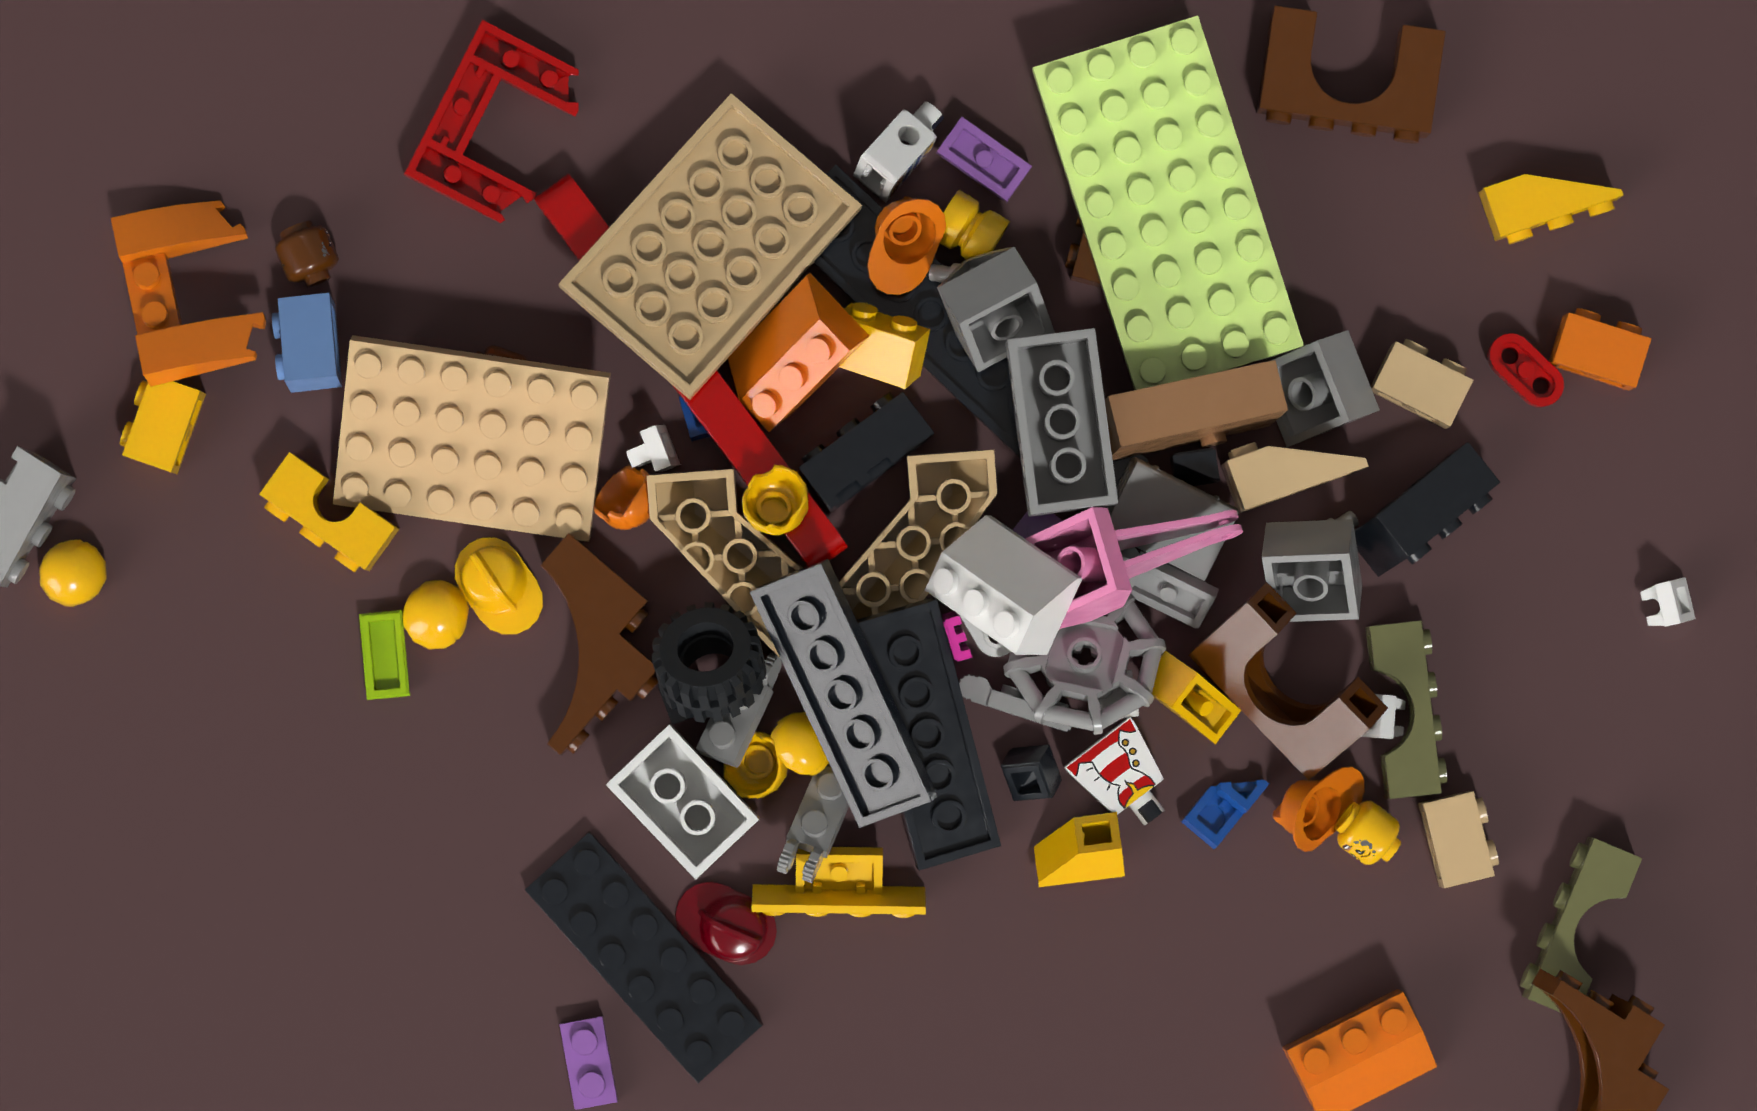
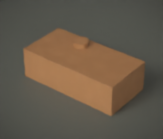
[1105,360,1288,461]

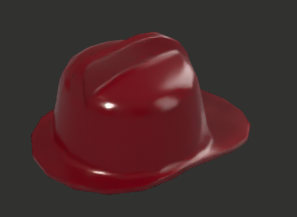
[675,882,777,965]

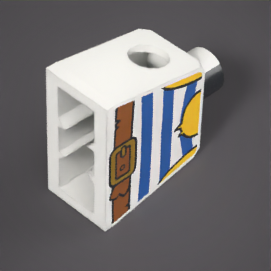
[853,101,944,203]

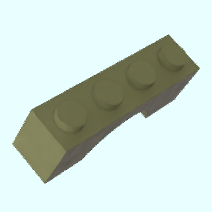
[1365,620,1447,799]
[1520,837,1642,1013]

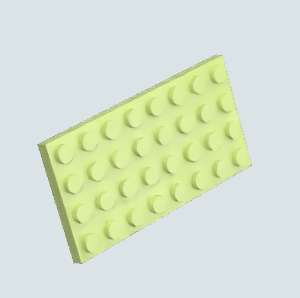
[1032,15,1304,390]

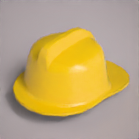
[455,537,543,634]

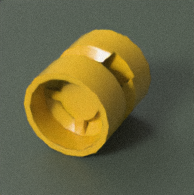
[940,190,1010,260]

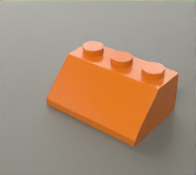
[728,273,869,432]
[1282,989,1437,1111]

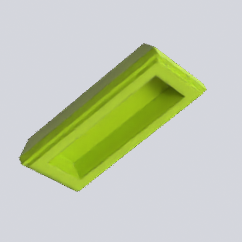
[359,610,410,700]

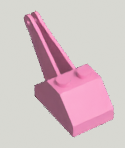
[1025,507,1243,629]

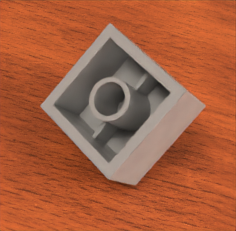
[929,247,1055,372]
[1262,511,1362,622]

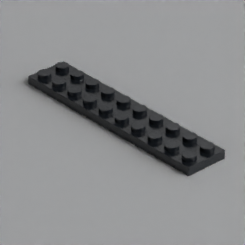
[813,165,1149,514]

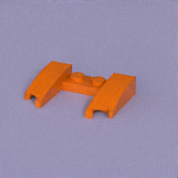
[111,200,267,387]

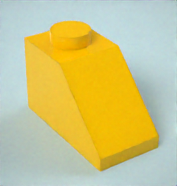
[1152,651,1241,745]

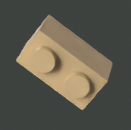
[1371,339,1474,429]
[1418,791,1499,888]

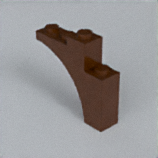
[540,533,658,755]
[1531,969,1669,1111]

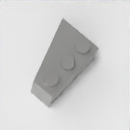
[0,446,77,588]

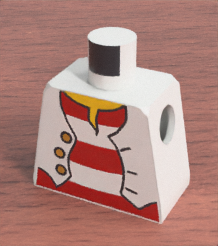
[1064,717,1165,826]

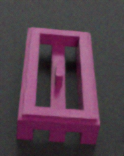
[942,611,972,662]

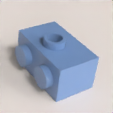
[272,293,342,393]

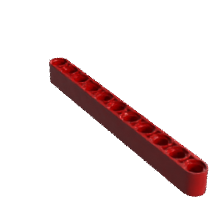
[534,173,848,566]

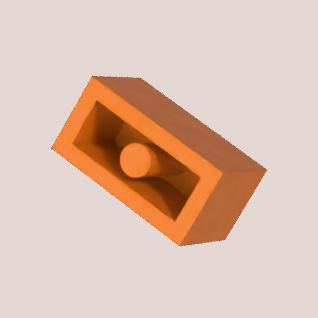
[1549,308,1652,391]

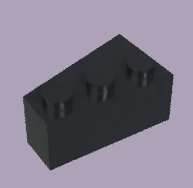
[799,391,934,513]
[1355,442,1500,577]

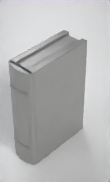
[1106,457,1239,581]

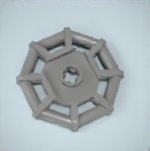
[1003,595,1166,735]

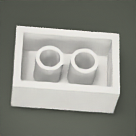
[606,724,760,879]

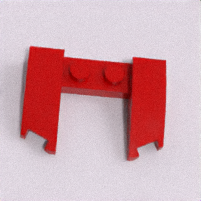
[403,20,579,223]

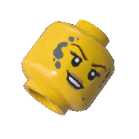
[1335,801,1401,865]

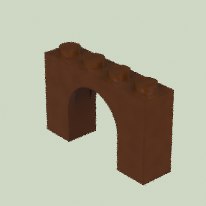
[1256,6,1446,144]
[1188,582,1388,780]

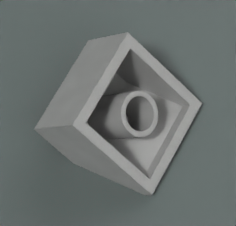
[1271,330,1380,447]

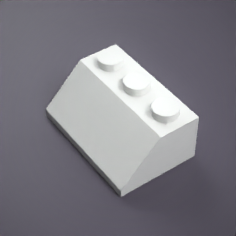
[925,515,1083,655]

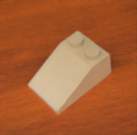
[1221,442,1368,514]

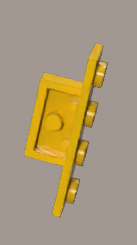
[752,847,926,918]

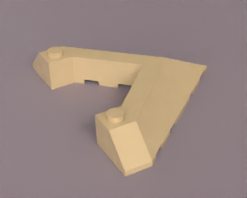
[646,450,997,658]

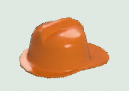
[867,196,946,295]
[1272,766,1365,852]

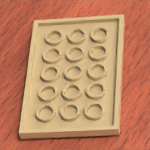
[559,93,862,400]
[333,335,611,542]

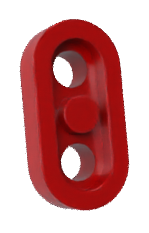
[1487,333,1564,407]

